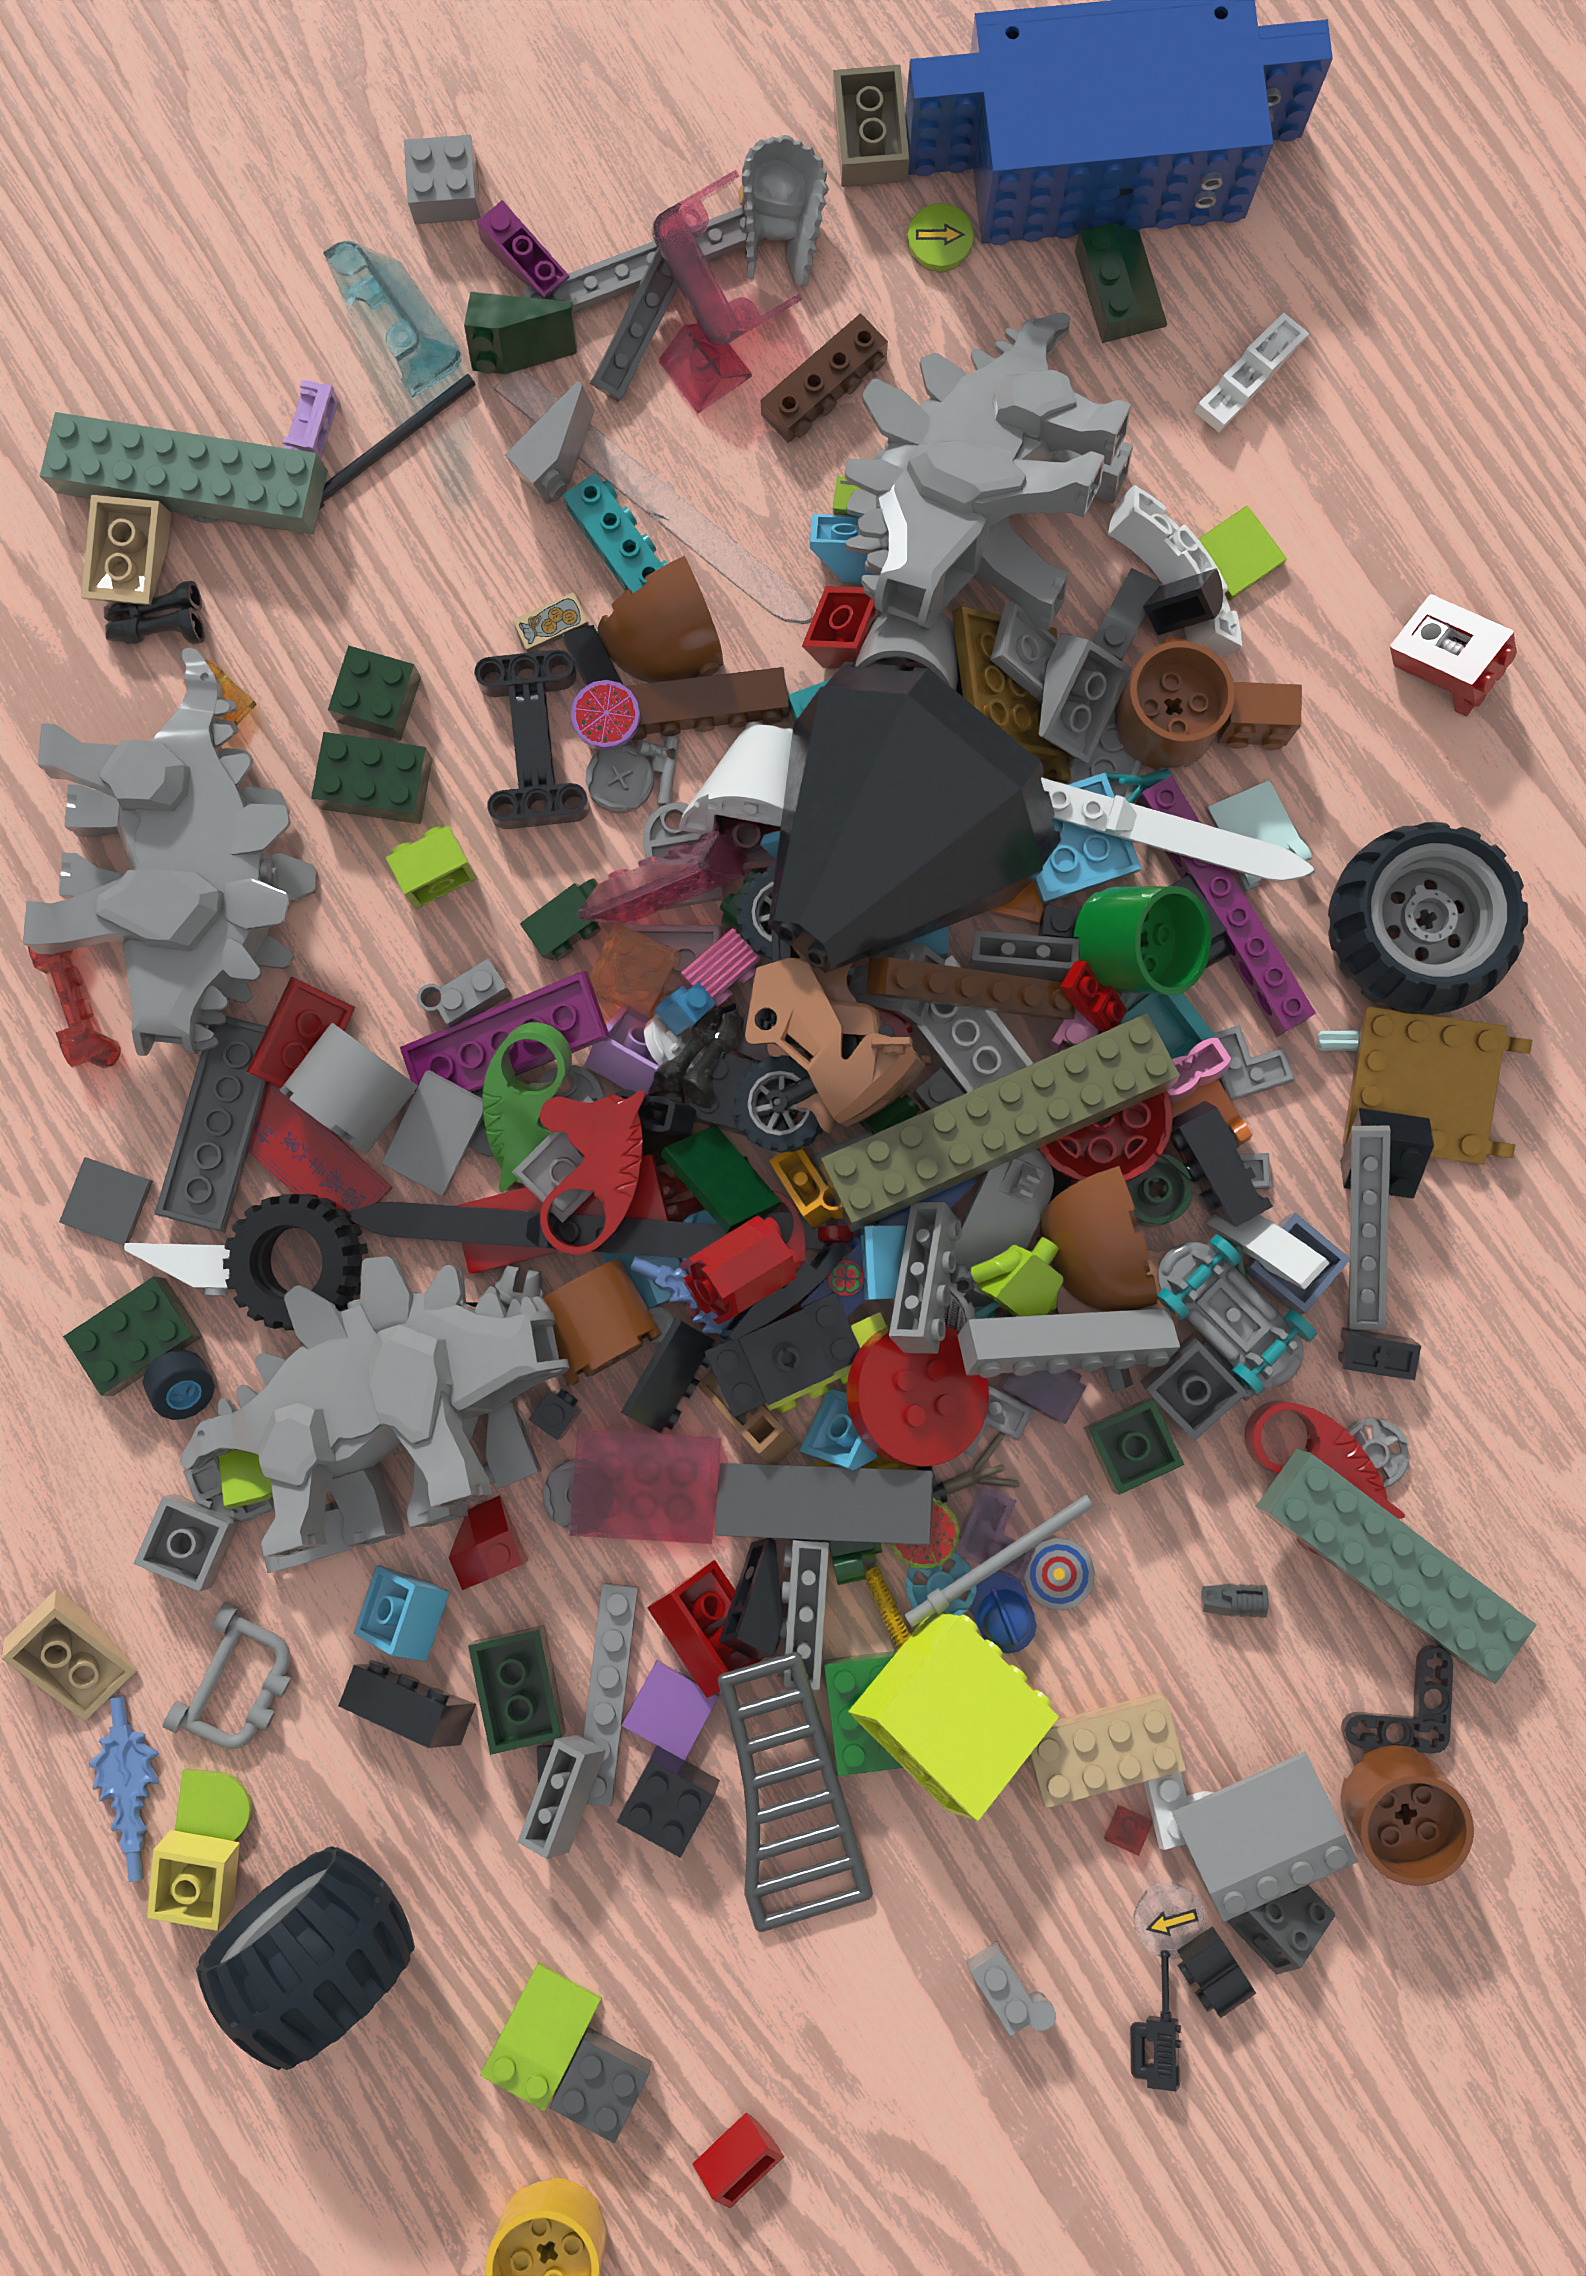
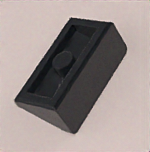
[561,625,623,686]

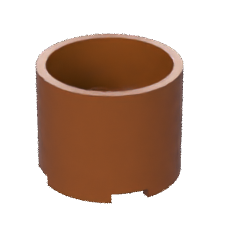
[1115,641,1235,770]
[543,1258,662,1387]
[1341,1745,1474,1886]

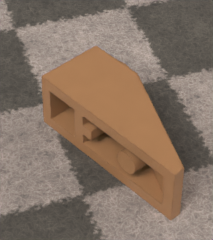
[698,1370,799,1465]

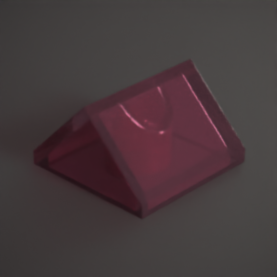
[659,322,752,414]

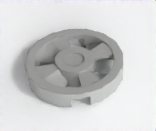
[1346,1418,1410,1488]

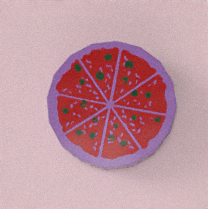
[570,680,641,751]

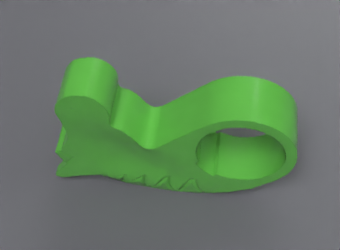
[483,1022,572,1192]

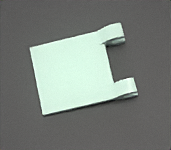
[1207,780,1312,892]

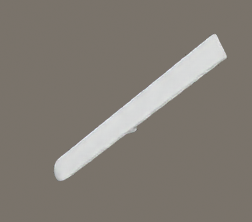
[1041,778,1315,882]

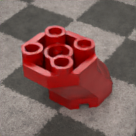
[680,1215,801,1325]

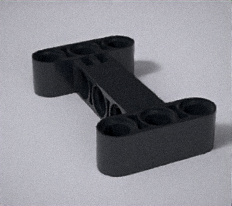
[474,650,590,829]

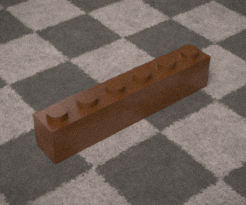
[625,667,789,740]
[866,957,1075,1019]

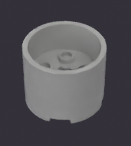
[855,612,961,692]
[279,1023,418,1154]

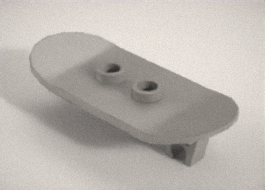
[954,1149,1054,1307]

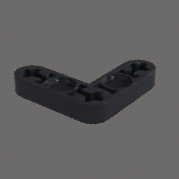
[1341,1645,1453,1753]

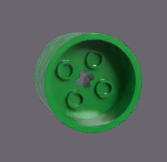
[1074,886,1211,995]

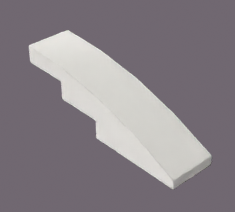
[1194,313,1309,433]
[1206,1214,1329,1290]

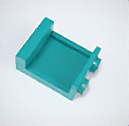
[1099,993,1215,1059]

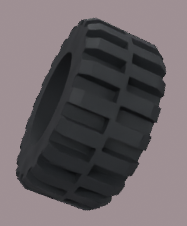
[223,1194,368,1331]

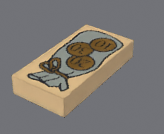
[512,592,589,653]

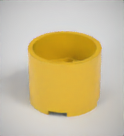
[485,2177,607,2276]

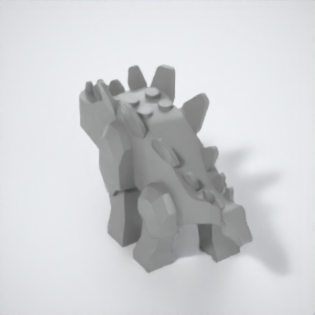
[845,313,1133,631]
[23,647,317,1056]
[180,1256,570,1557]

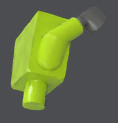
[950,1237,1063,1318]

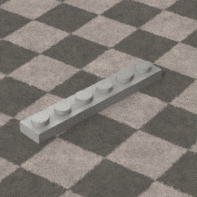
[1348,1126,1390,1330]
[583,1583,638,1807]

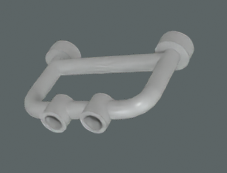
[162,1602,292,1749]

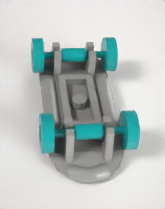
[1157,1234,1317,1396]

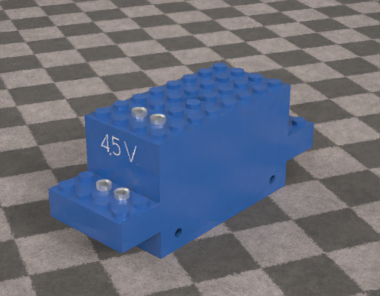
[905,0,1333,245]

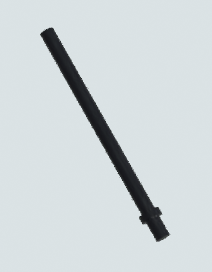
[319,373,476,510]

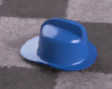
[970,1569,1037,1654]

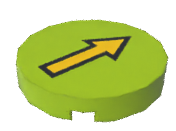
[907,203,974,272]

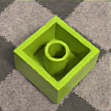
[385,825,477,909]

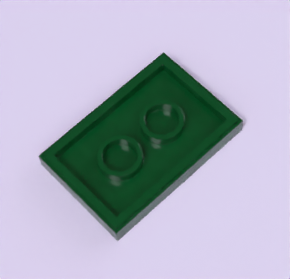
[661,1125,781,1234]

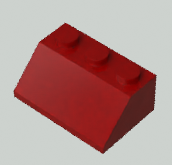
[647,1560,763,1698]

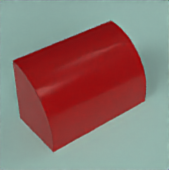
[692,2112,785,2209]

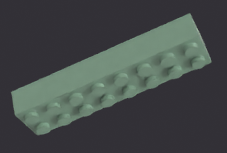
[40,412,328,535]
[1255,1448,1536,1684]

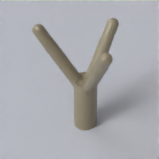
[943,1432,1020,1495]

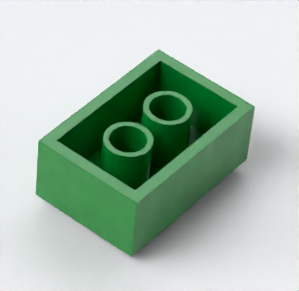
[824,1651,903,1776]

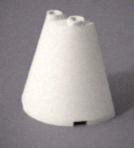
[679,722,793,836]

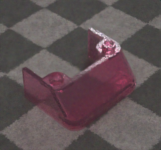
[651,170,803,346]

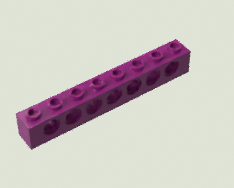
[1136,775,1316,1037]

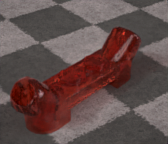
[28,947,121,1069]

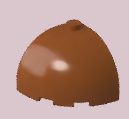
[597,556,724,683]
[1036,1166,1157,1311]

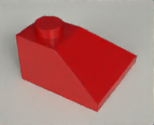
[802,586,876,669]

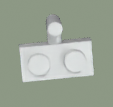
[1143,1772,1214,1850]

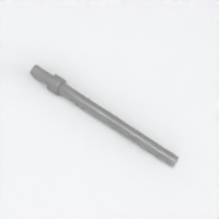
[904,1495,1094,1627]

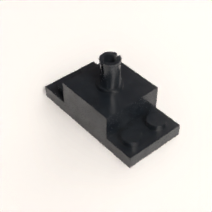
[704,1292,860,1417]

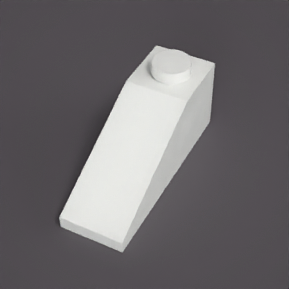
[124,1243,230,1296]

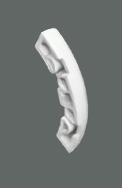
[1108,485,1242,657]

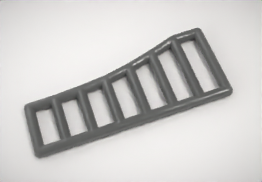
[718,1652,873,1932]

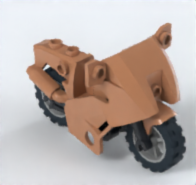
[733,865,932,1153]

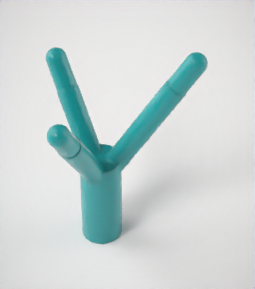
[1103,769,1171,804]

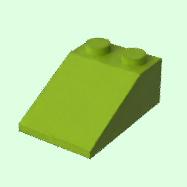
[480,1962,602,2112]

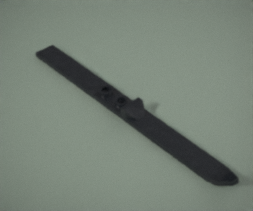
[350,1202,730,1258]

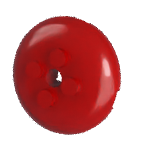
[1038,1091,1173,1182]

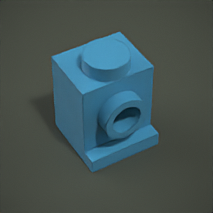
[653,981,716,1036]

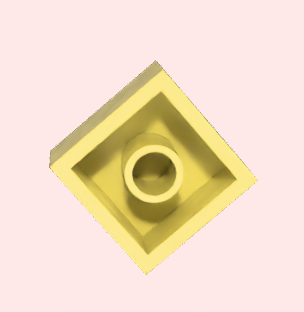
[147,1830,240,1931]

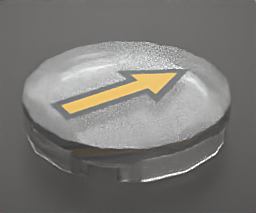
[1133,1882,1207,1959]

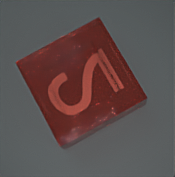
[1104,1805,1153,1856]

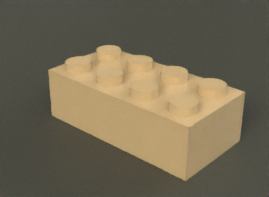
[1029,1692,1186,1809]

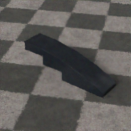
[719,1243,848,1341]

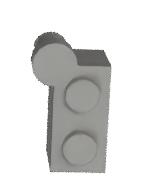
[967,1941,1056,2037]

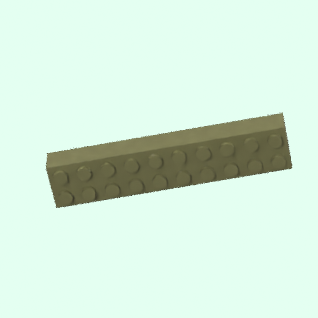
[820,1013,1180,1232]

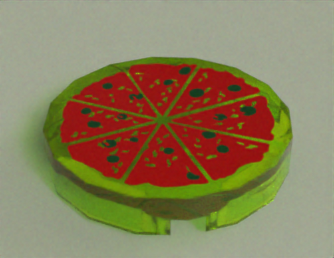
[890,1497,960,1570]

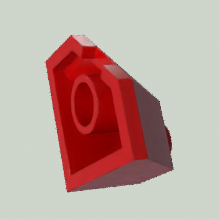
[448,1495,528,1590]

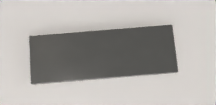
[154,1015,268,1233]
[715,1463,934,1545]

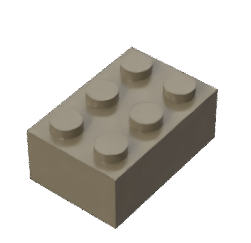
[833,64,909,187]

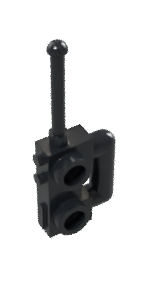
[1130,1950,1182,2092]

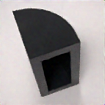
[1143,568,1223,636]

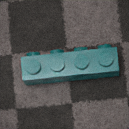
[562,472,668,593]

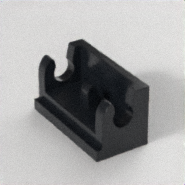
[1338,1327,1421,1381]

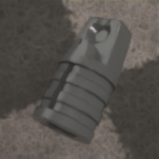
[1201,1584,1268,1618]

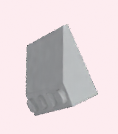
[1172,1752,1358,1922]

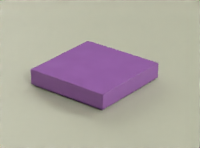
[622,1660,719,1760]

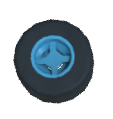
[143,1350,215,1420]

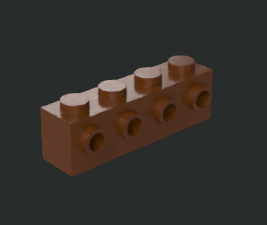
[760,313,888,443]

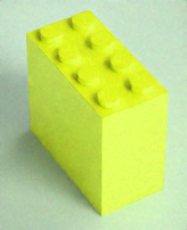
[848,1612,1059,1822]

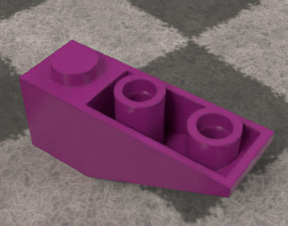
[477,200,569,299]

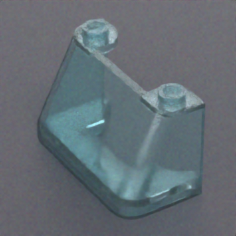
[323,241,461,398]

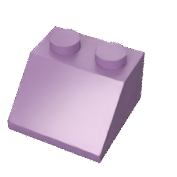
[584,1002,666,1095]

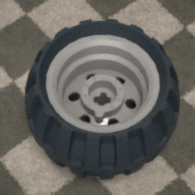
[1328,822,1528,1015]
[196,1846,415,2070]

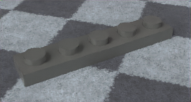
[589,229,698,402]

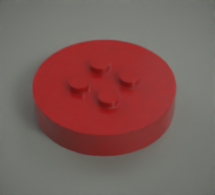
[847,1325,989,1466]

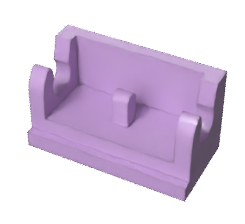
[282,380,339,459]

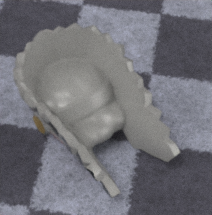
[738,135,829,286]

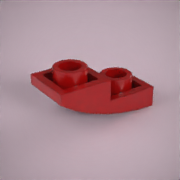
[1060,961,1127,1033]

